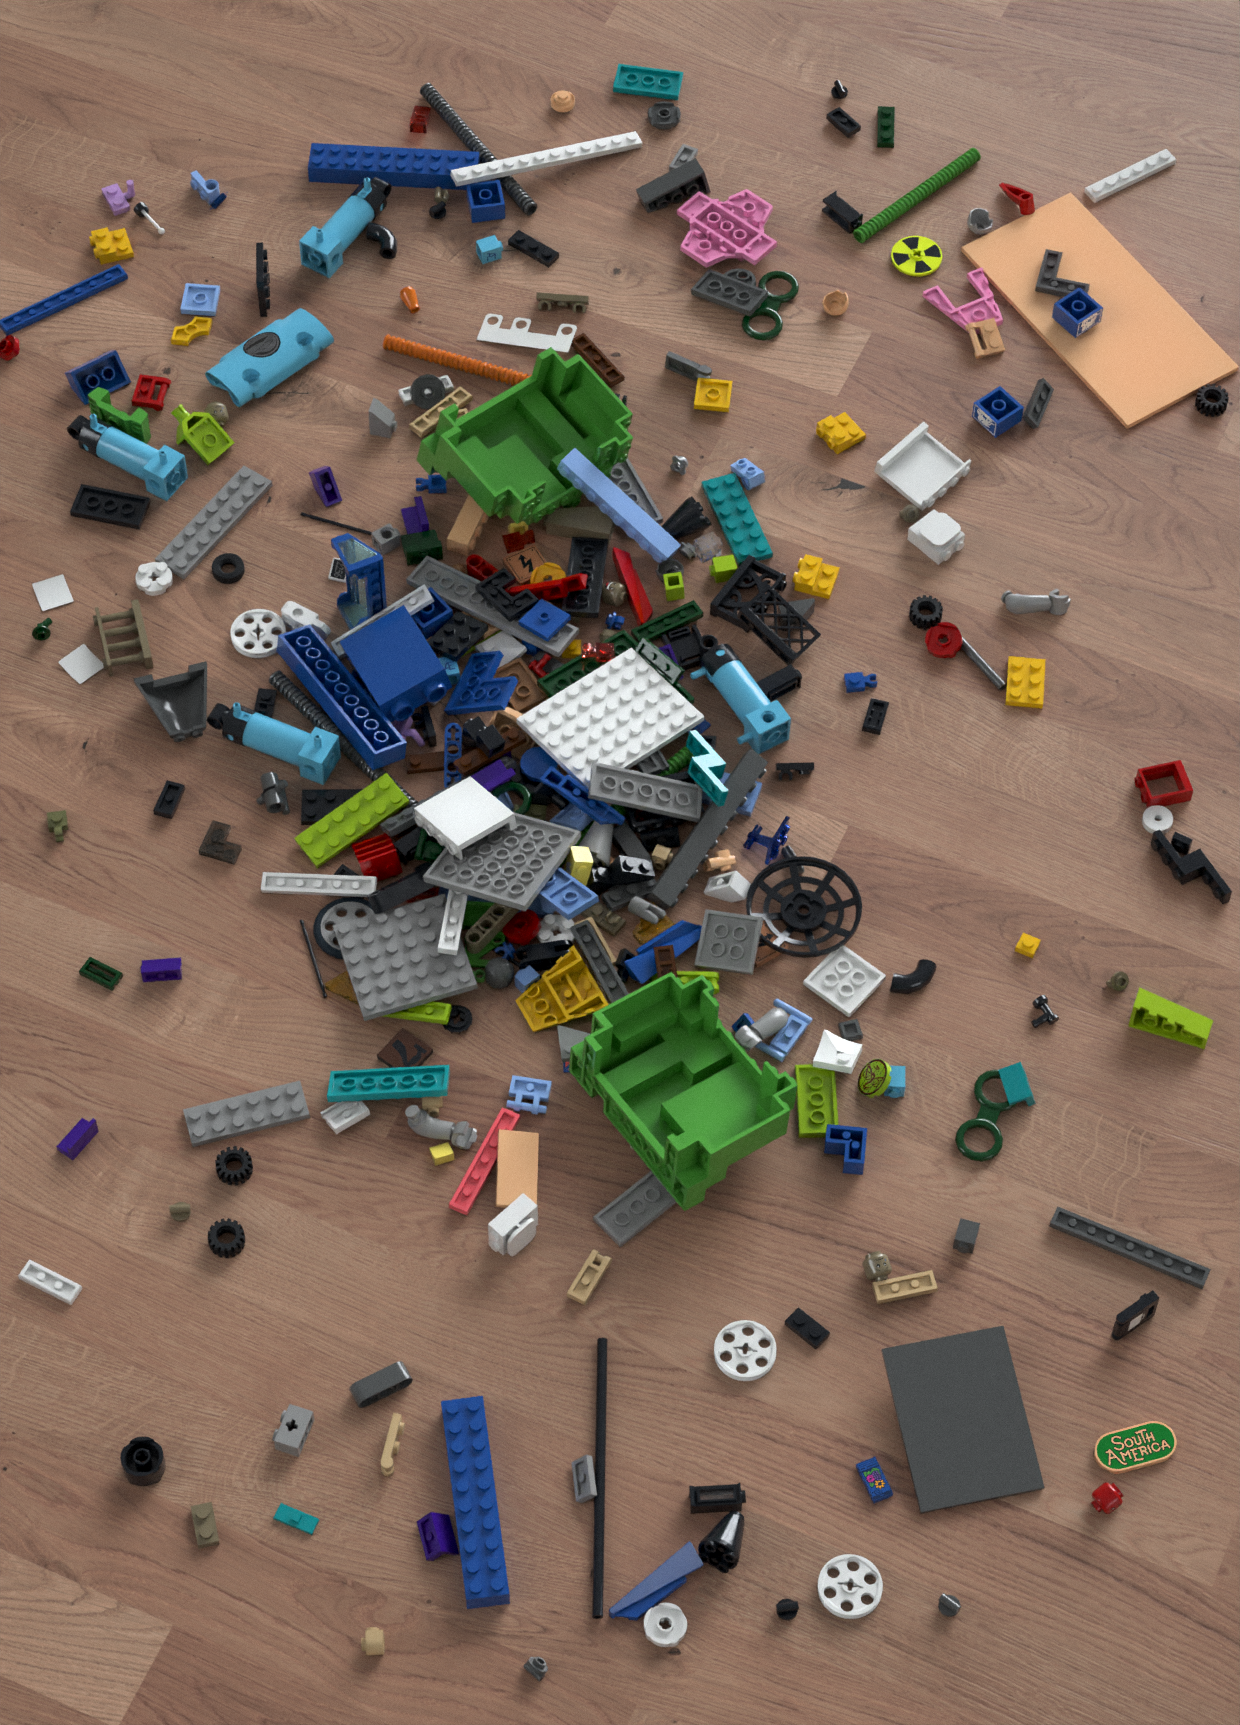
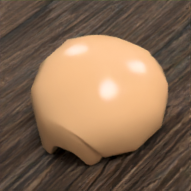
[822,290,849,316]

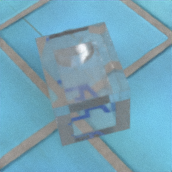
[694,531,723,563]

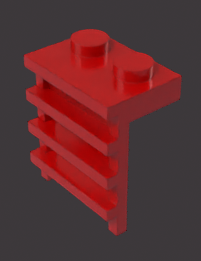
[352,833,403,881]

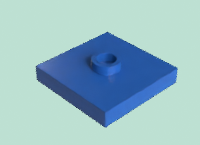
[519,599,571,642]

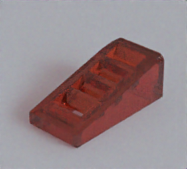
[410,106,431,134]

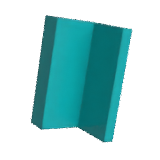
[998,1062,1036,1106]

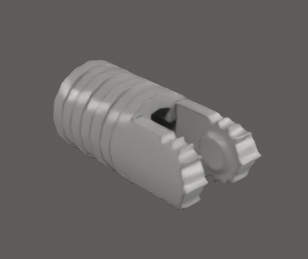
[628,896,666,924]

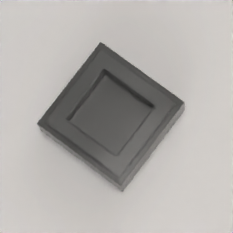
[838,1019,863,1041]

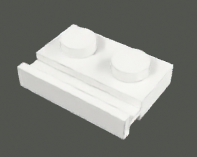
[320,1101,370,1134]

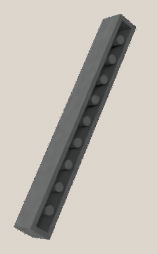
[646,749,768,911]

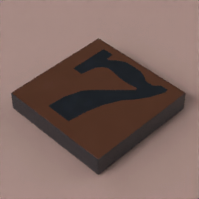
[377,1028,433,1068]

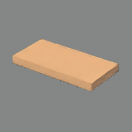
[495,1129,539,1208]

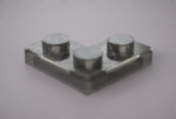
[198,820,242,865]

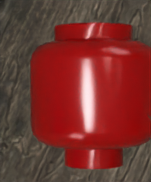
[1091,1482,1123,1514]

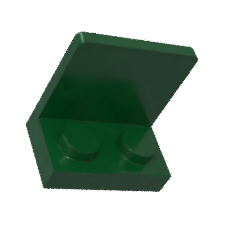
[400,530,443,566]

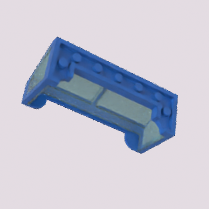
[331,533,387,630]

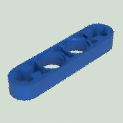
[444,723,462,788]

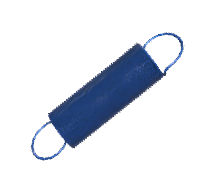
[210,192,228,210]

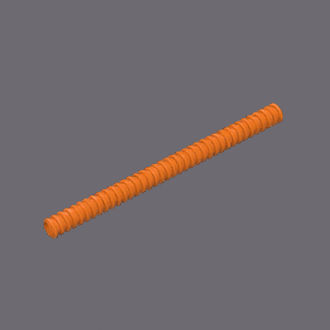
[383,334,532,386]

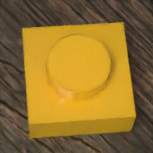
[562,639,581,659]
[1015,933,1041,959]

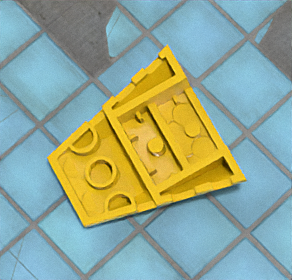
[515,945,609,1032]

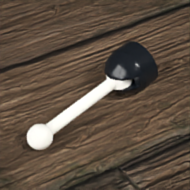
[134,202,165,235]

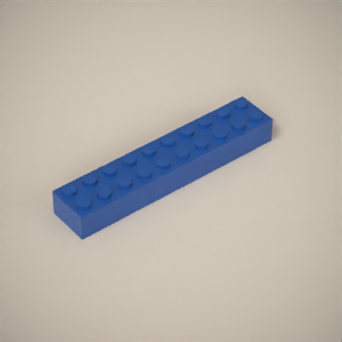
[308,143,480,190]
[277,624,407,770]
[441,1396,510,1609]

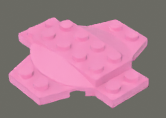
[677,189,777,268]

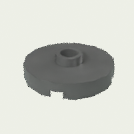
[647,101,681,130]
[410,374,445,410]

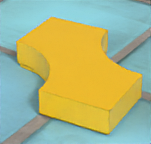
[171,316,213,346]

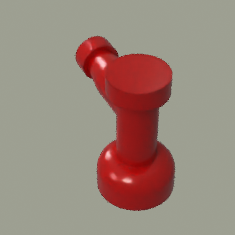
[528,653,552,678]

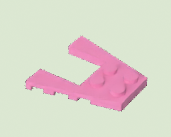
[922,267,1003,334]

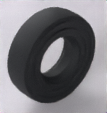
[212,553,245,584]

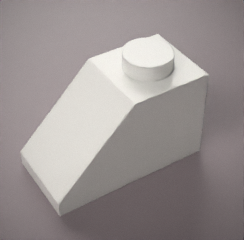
[703,871,751,903]

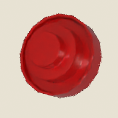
[0,335,20,361]

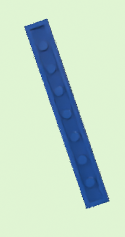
[0,264,128,336]

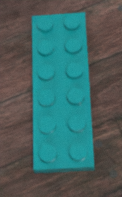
[701,473,773,566]
[327,1065,450,1102]

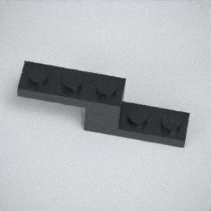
[1151,829,1232,904]

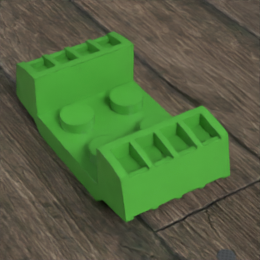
[87,387,151,444]

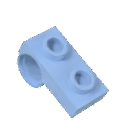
[190,170,220,205]
[730,458,765,490]

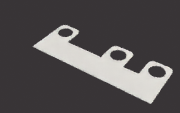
[477,314,577,352]

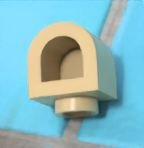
[651,844,674,870]
[422,1096,443,1117]
[361,1627,385,1655]

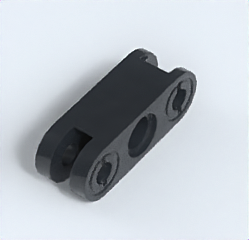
[515,940,573,971]

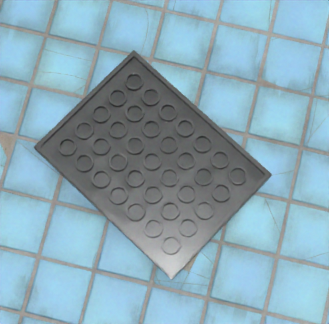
[881,1326,1045,1514]

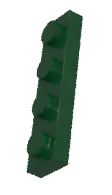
[631,600,703,644]

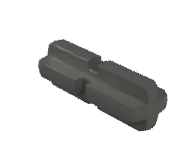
[781,845,804,875]

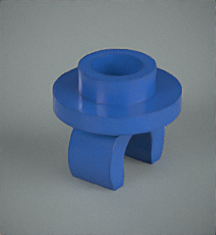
[605,611,625,630]
[495,941,516,960]

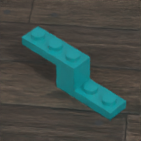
[686,730,729,807]

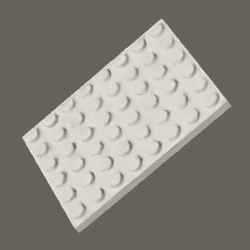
[516,648,704,790]

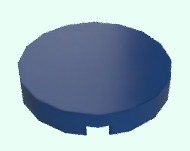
[520,747,558,782]

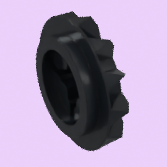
[442,1005,472,1034]

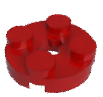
[925,622,963,658]
[502,909,542,945]

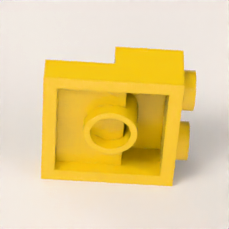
[89,227,134,265]
[816,412,866,454]
[792,554,840,599]

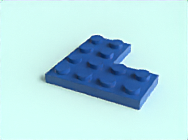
[444,651,518,715]

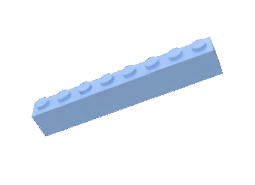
[557,448,681,563]

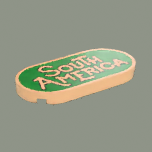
[1094,1421,1177,1474]

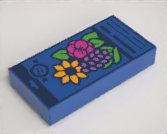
[856,1457,893,1504]

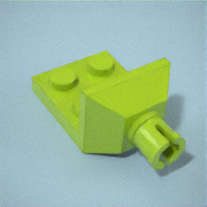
[171,404,235,465]

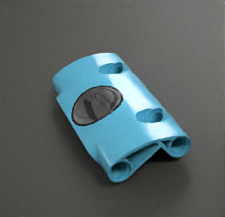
[205,308,334,407]

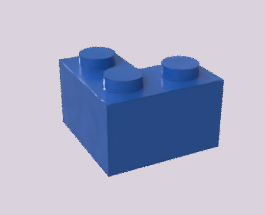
[824,1124,867,1175]

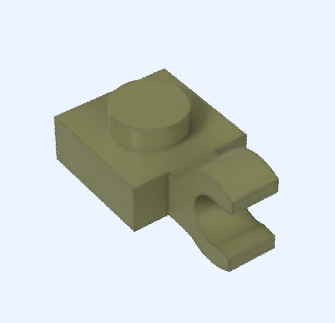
[513,804,547,820]
[47,810,68,842]

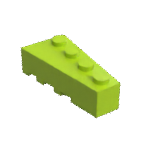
[1128,987,1213,1049]

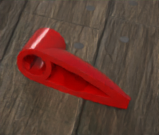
[999,183,1035,215]

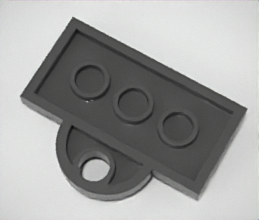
[691,268,768,316]

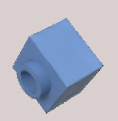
[515,965,540,993]

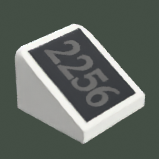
[328,557,346,583]

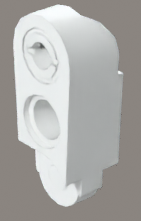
[281,601,331,639]

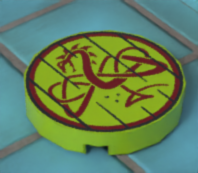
[858,1059,892,1098]

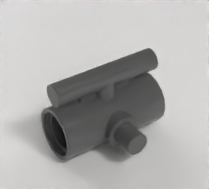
[256,772,290,815]

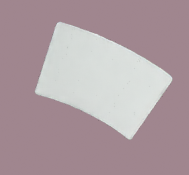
[32,574,74,611]
[59,644,104,684]

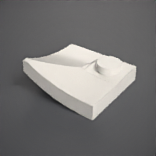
[475,631,527,668]
[813,1030,862,1074]

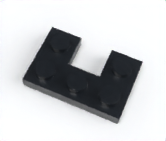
[475,568,539,622]

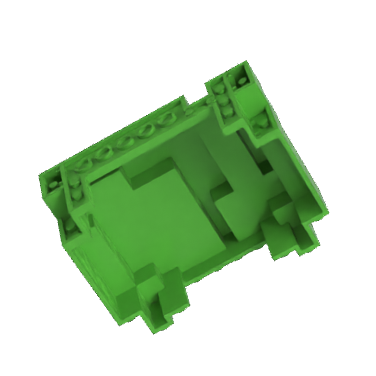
[416,347,633,525]
[569,972,798,1211]

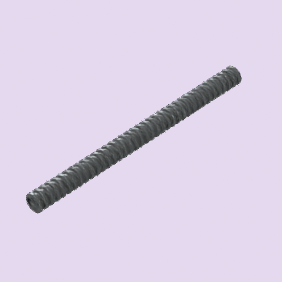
[420,83,537,215]
[269,670,418,810]

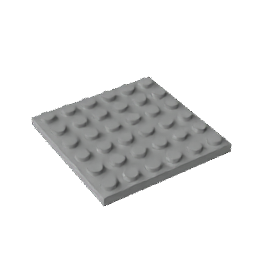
[423,812,581,911]
[333,894,478,1021]

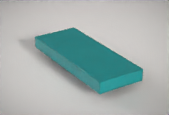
[273,1503,320,1535]

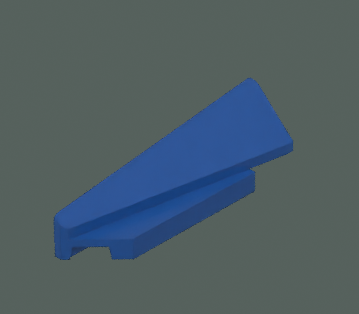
[539,766,626,825]
[624,920,702,984]
[609,1541,704,1621]

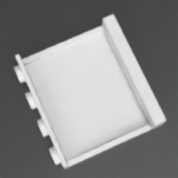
[874,422,972,511]
[414,776,517,860]

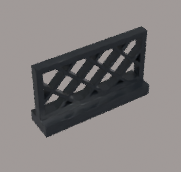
[737,584,821,665]

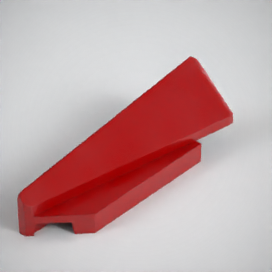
[612,547,653,626]
[507,573,588,600]

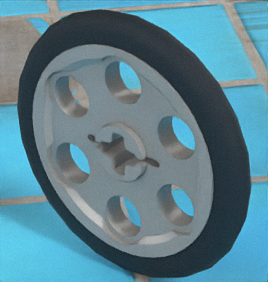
[313,897,375,960]

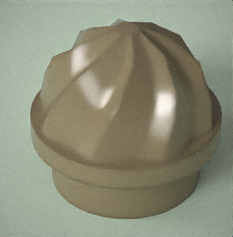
[599,629,617,643]

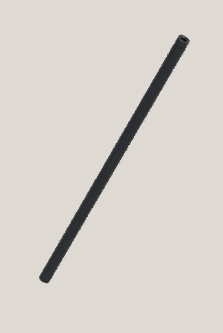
[592,1338,608,1619]

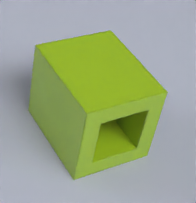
[709,554,737,583]
[663,572,685,601]

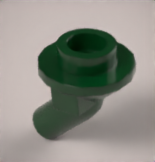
[32,618,52,641]

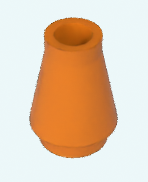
[400,286,420,313]

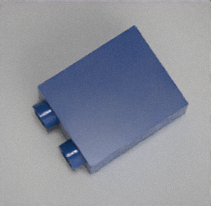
[340,605,452,722]

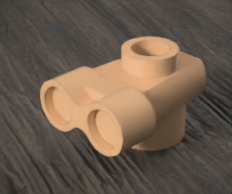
[703,849,736,872]

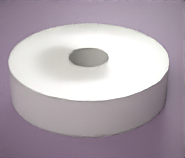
[1142,805,1173,834]

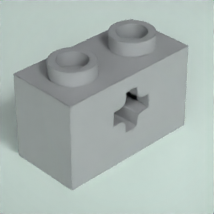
[272,1404,314,1457]

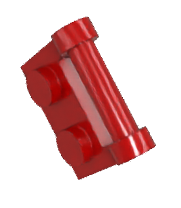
[132,374,171,411]

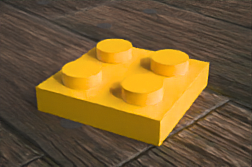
[694,378,733,412]

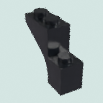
[462,716,505,759]
[586,855,655,896]

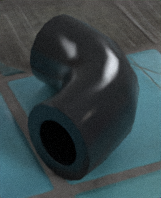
[366,222,397,259]
[890,959,937,994]

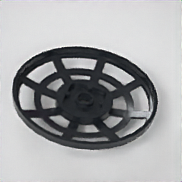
[746,856,862,958]

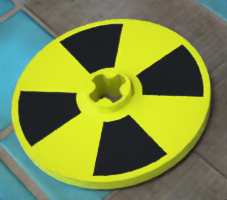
[891,236,942,277]

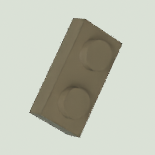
[191,1502,220,1549]

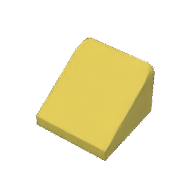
[508,521,528,537]
[429,1142,454,1166]

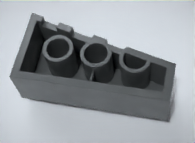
[636,158,711,213]

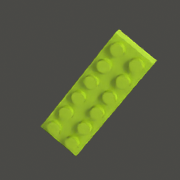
[294,773,410,869]

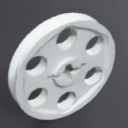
[230,609,286,658]
[714,1320,777,1381]
[817,1554,883,1619]

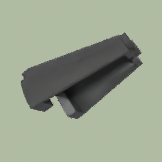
[134,661,207,742]

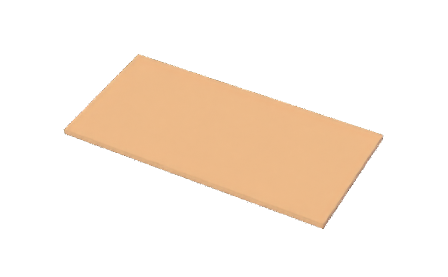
[961,192,1239,429]

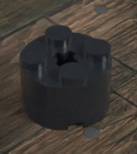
[120,1437,166,1486]

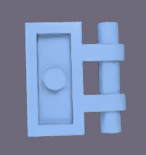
[506,1075,552,1115]

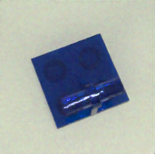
[743,816,790,865]

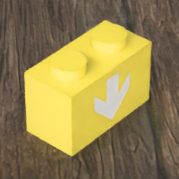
[563,846,593,886]

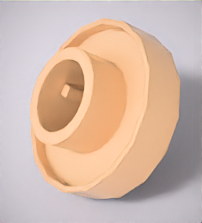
[550,90,575,112]

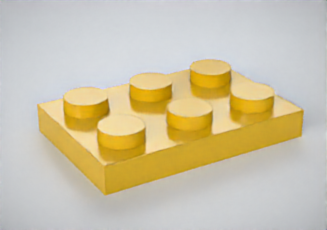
[1005,656,1046,709]

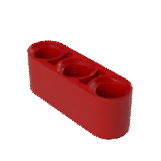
[466,554,509,592]

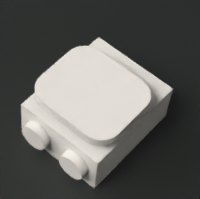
[907,509,965,565]
[488,1193,538,1256]

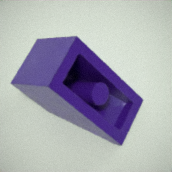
[309,466,342,507]

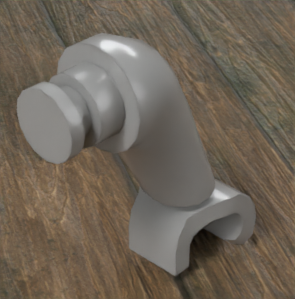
[1001,589,1071,615]
[735,1008,788,1052]
[405,1105,478,1149]

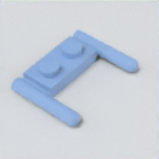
[755,999,813,1062]

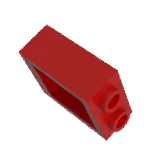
[1134,760,1193,808]

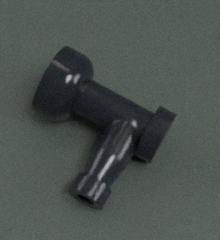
[1031,995,1059,1028]

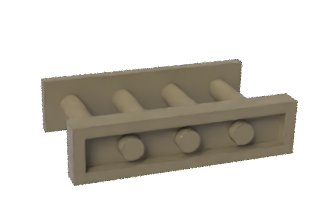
[93,599,153,676]

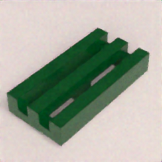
[79,957,123,991]

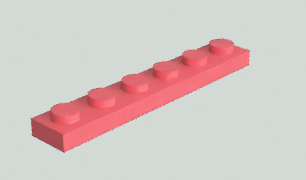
[449,1107,520,1215]

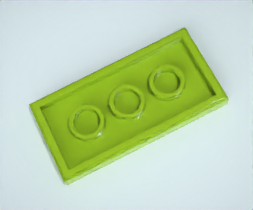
[795,1064,838,1138]

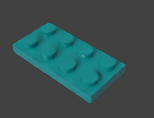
[613,64,684,100]

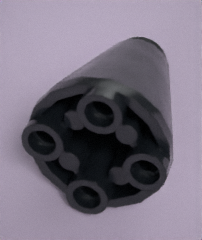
[661,497,712,540]
[698,1511,745,1573]

